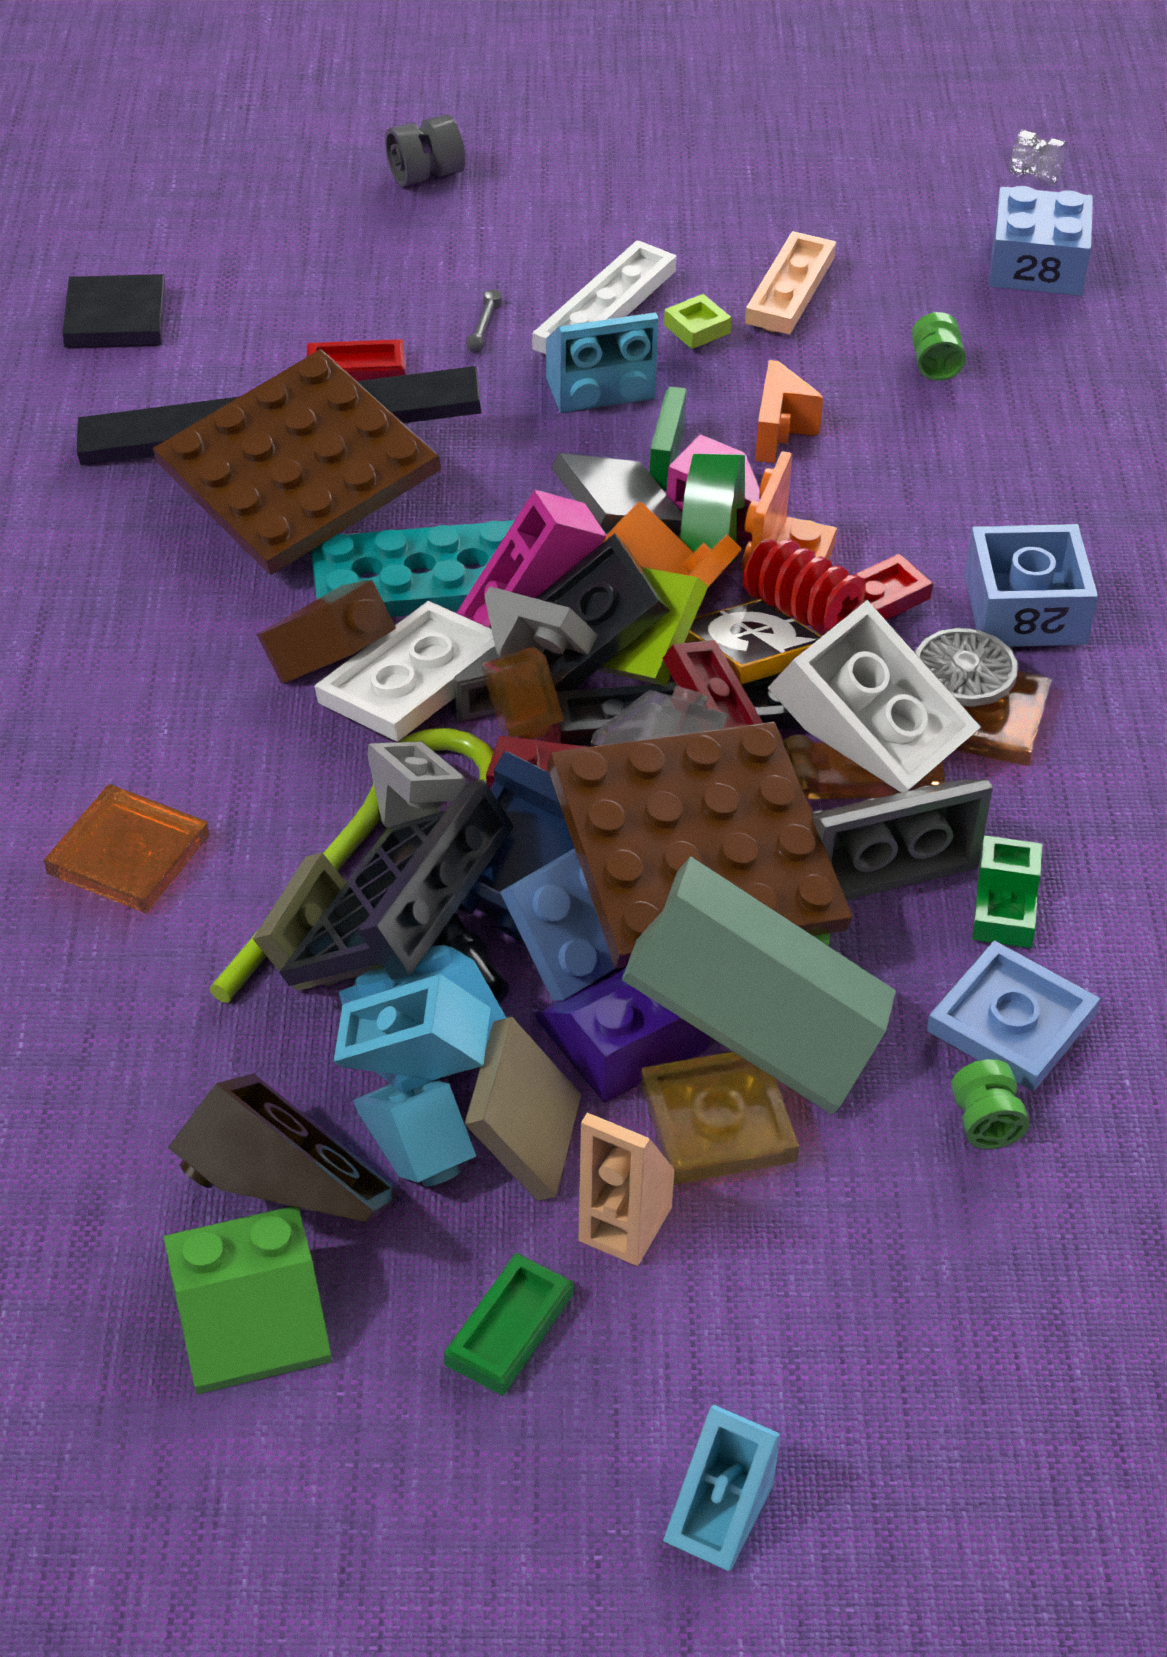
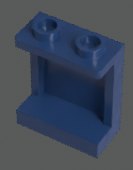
[457,750,574,942]

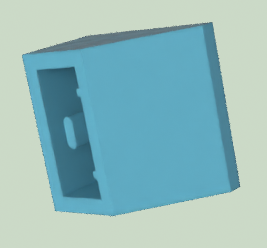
[546,312,658,413]

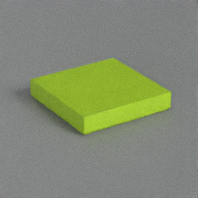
[597,567,708,686]

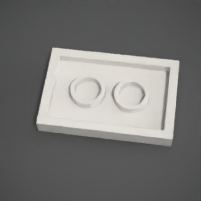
[315,601,495,742]

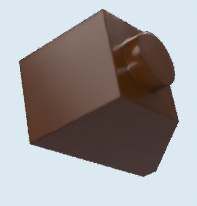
[256,580,396,683]

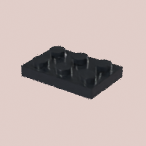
[509,533,670,715]

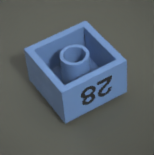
[989,186,1093,296]
[964,524,1098,647]

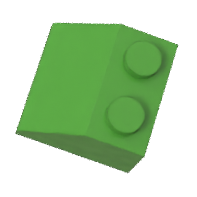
[163,1206,332,1395]

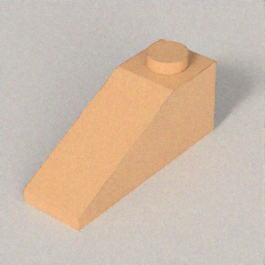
[579,1113,674,1266]

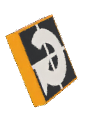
[684,599,822,685]

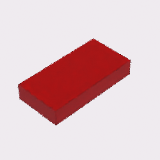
[307,339,406,381]

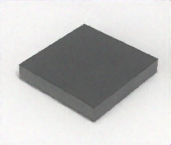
[551,453,682,536]

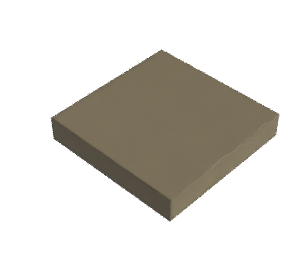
[465,1017,581,1201]

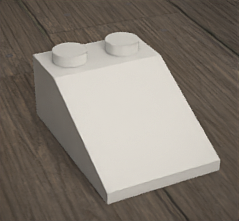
[768,600,981,793]

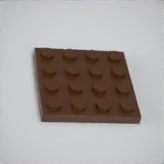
[153,349,441,576]
[547,722,853,968]

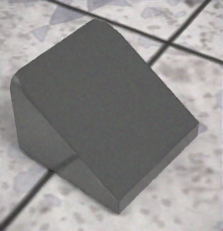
[454,646,511,722]

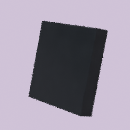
[62,274,166,348]

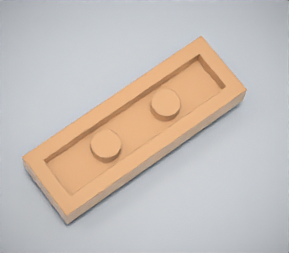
[745,231,836,335]

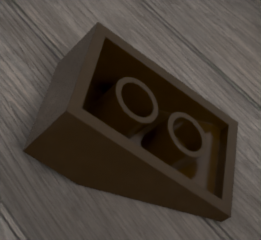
[168,1073,404,1222]

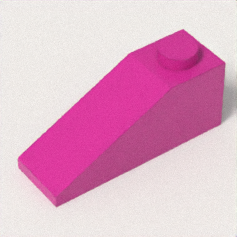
[456,490,607,629]

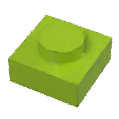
[664,294,732,349]

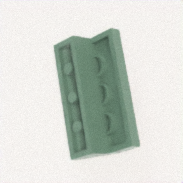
[622,856,896,1114]

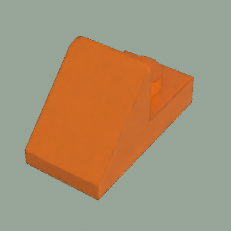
[755,360,823,463]

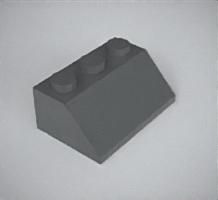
[811,779,993,900]

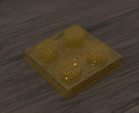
[641,1052,799,1185]

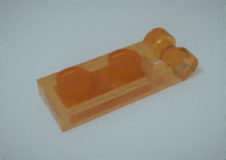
[783,735,946,799]

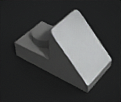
[484,586,598,679]
[367,742,466,827]

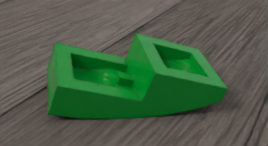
[680,453,745,563]
[972,835,1042,948]

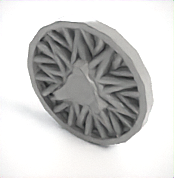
[915,628,1017,707]

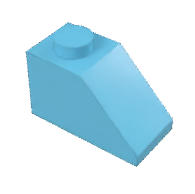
[333,974,491,1080]
[353,1081,476,1187]

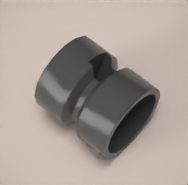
[385,114,465,187]

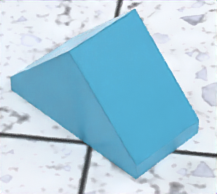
[663,1405,780,1571]

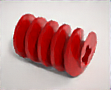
[743,538,866,635]

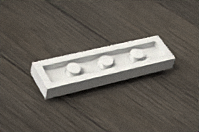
[532,240,677,354]

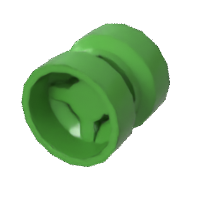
[911,312,966,381]
[951,1059,1029,1149]

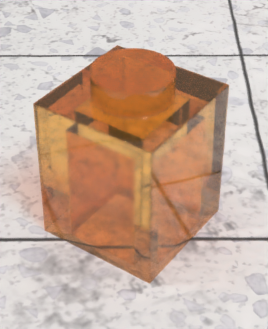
[481,646,564,739]

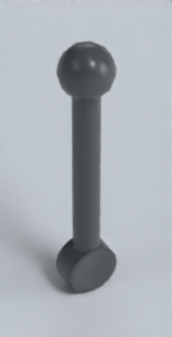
[466,290,502,352]

